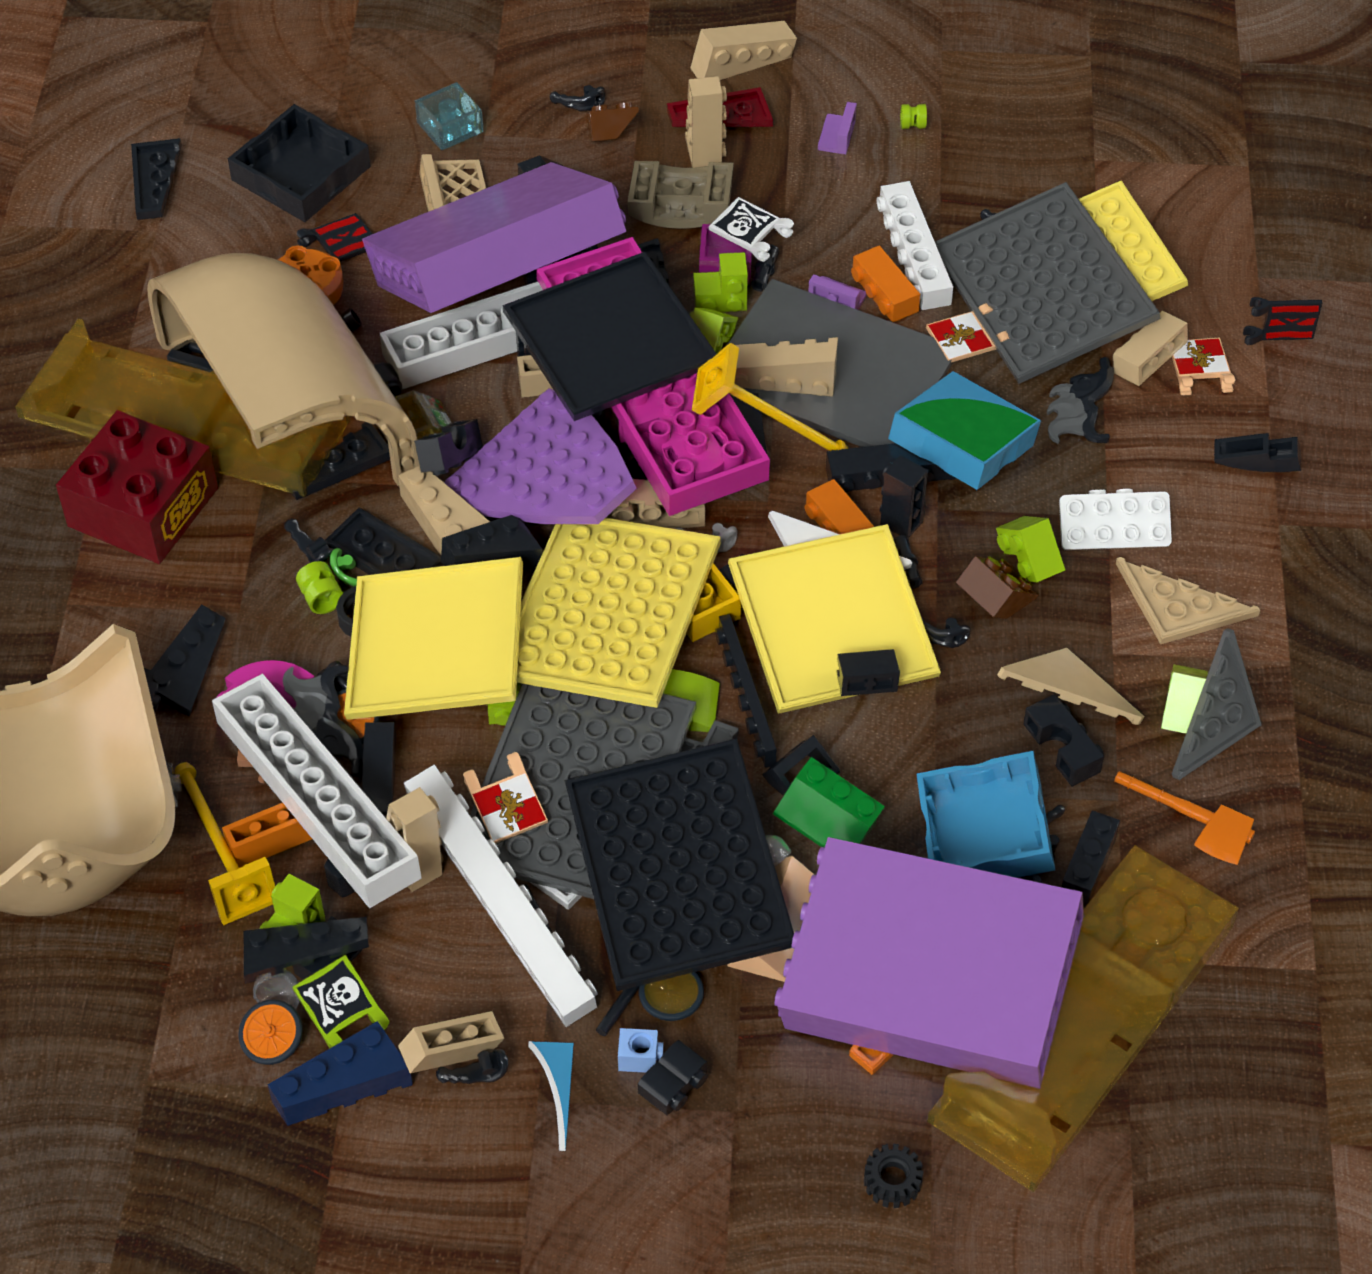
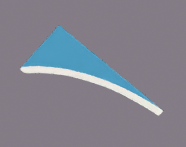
[528,1041,574,1151]

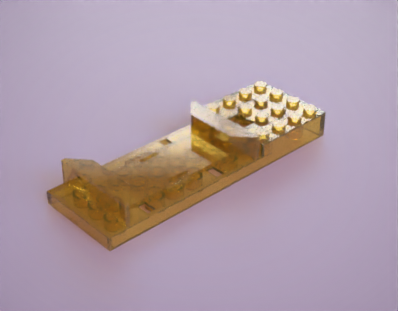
[15,318,350,497]
[927,845,1239,1192]

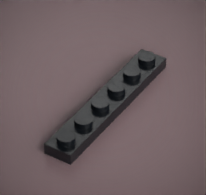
[715,614,777,768]

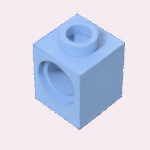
[618,1028,664,1073]

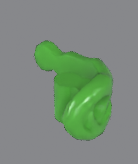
[330,548,357,587]

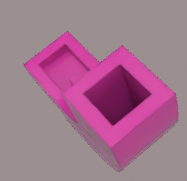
[216,660,315,708]

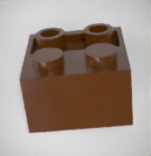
[956,556,1039,619]

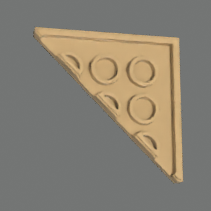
[1116,557,1260,644]
[997,648,1144,725]

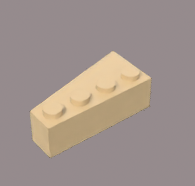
[690,21,797,80]
[685,76,727,168]
[734,337,838,396]
[398,466,490,556]
[606,479,705,529]
[386,787,443,892]

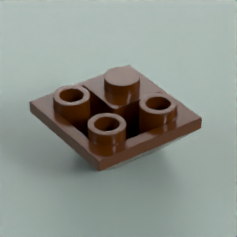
[586,102,639,142]

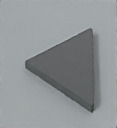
[1172,628,1262,780]

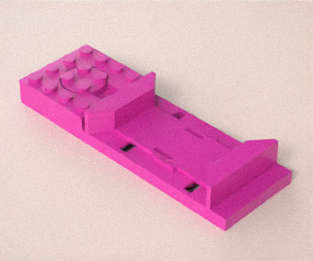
[536,237,770,516]

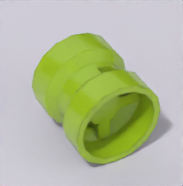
[900,104,927,129]

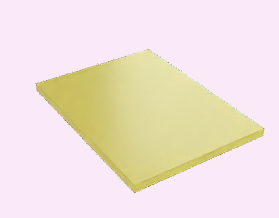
[517,518,721,708]

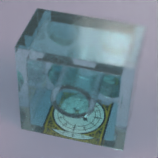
[415,82,484,151]

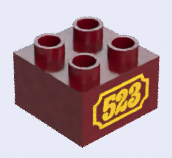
[56,410,218,564]

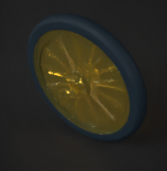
[639,972,704,1021]

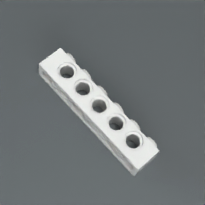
[877,181,953,310]

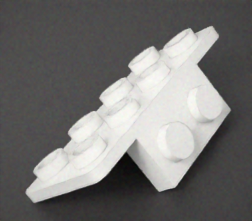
[1059,489,1172,550]

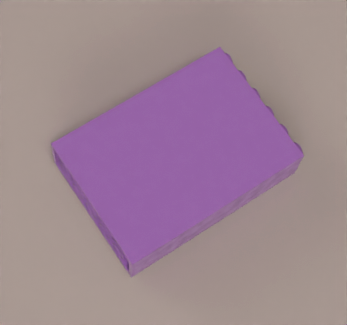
[362,162,626,313]
[775,837,1084,1089]

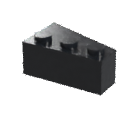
[441,515,542,573]

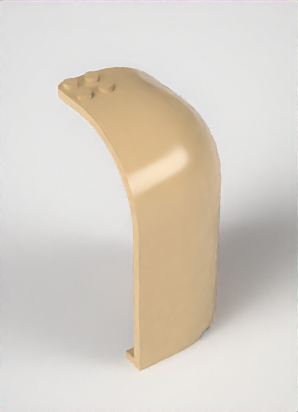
[147,253,420,486]
[0,624,175,916]

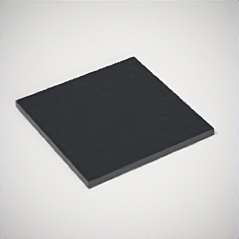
[502,252,717,421]

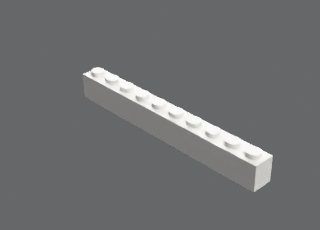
[404,765,598,1027]

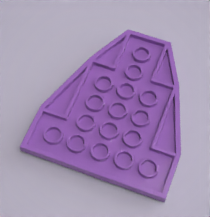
[444,388,637,524]

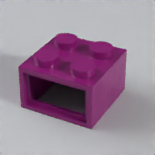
[699,224,752,284]

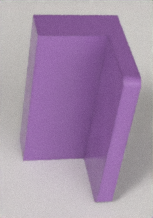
[818,102,857,154]
[809,274,867,310]

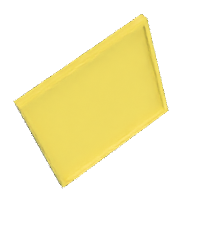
[728,524,941,714]
[344,557,523,720]

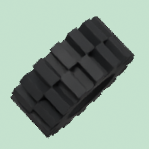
[864,1144,923,1208]

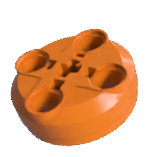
[278,245,343,305]

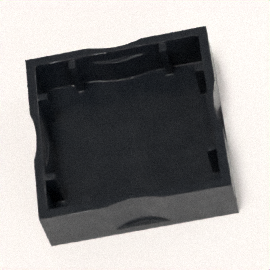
[227,104,371,222]

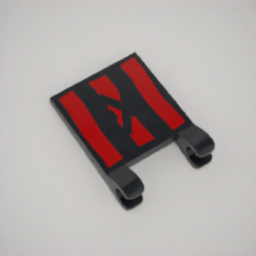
[297,213,373,262]
[1243,297,1323,345]

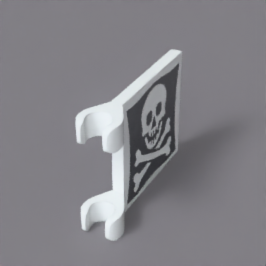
[709,197,794,262]

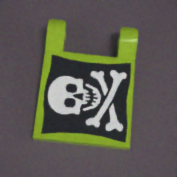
[292,955,389,1049]

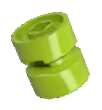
[296,561,343,614]

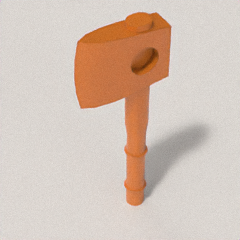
[1114,771,1255,865]

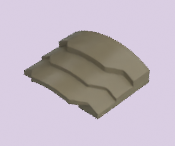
[627,161,734,229]

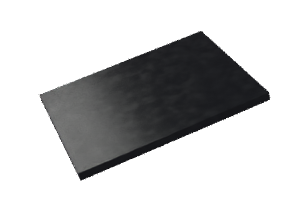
[564,738,794,991]

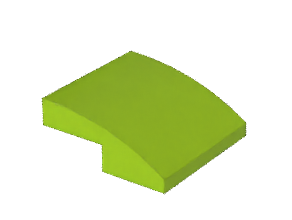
[663,669,720,732]

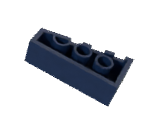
[267,1021,413,1126]

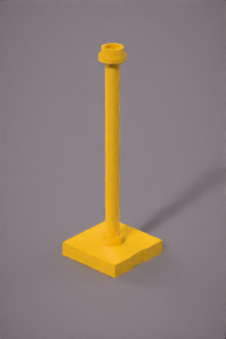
[692,343,848,451]
[174,762,275,925]

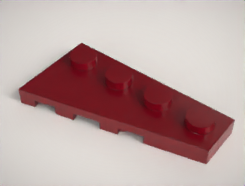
[667,87,773,127]

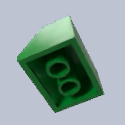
[773,757,885,847]

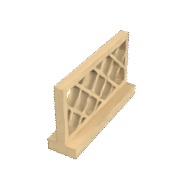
[419,154,486,212]

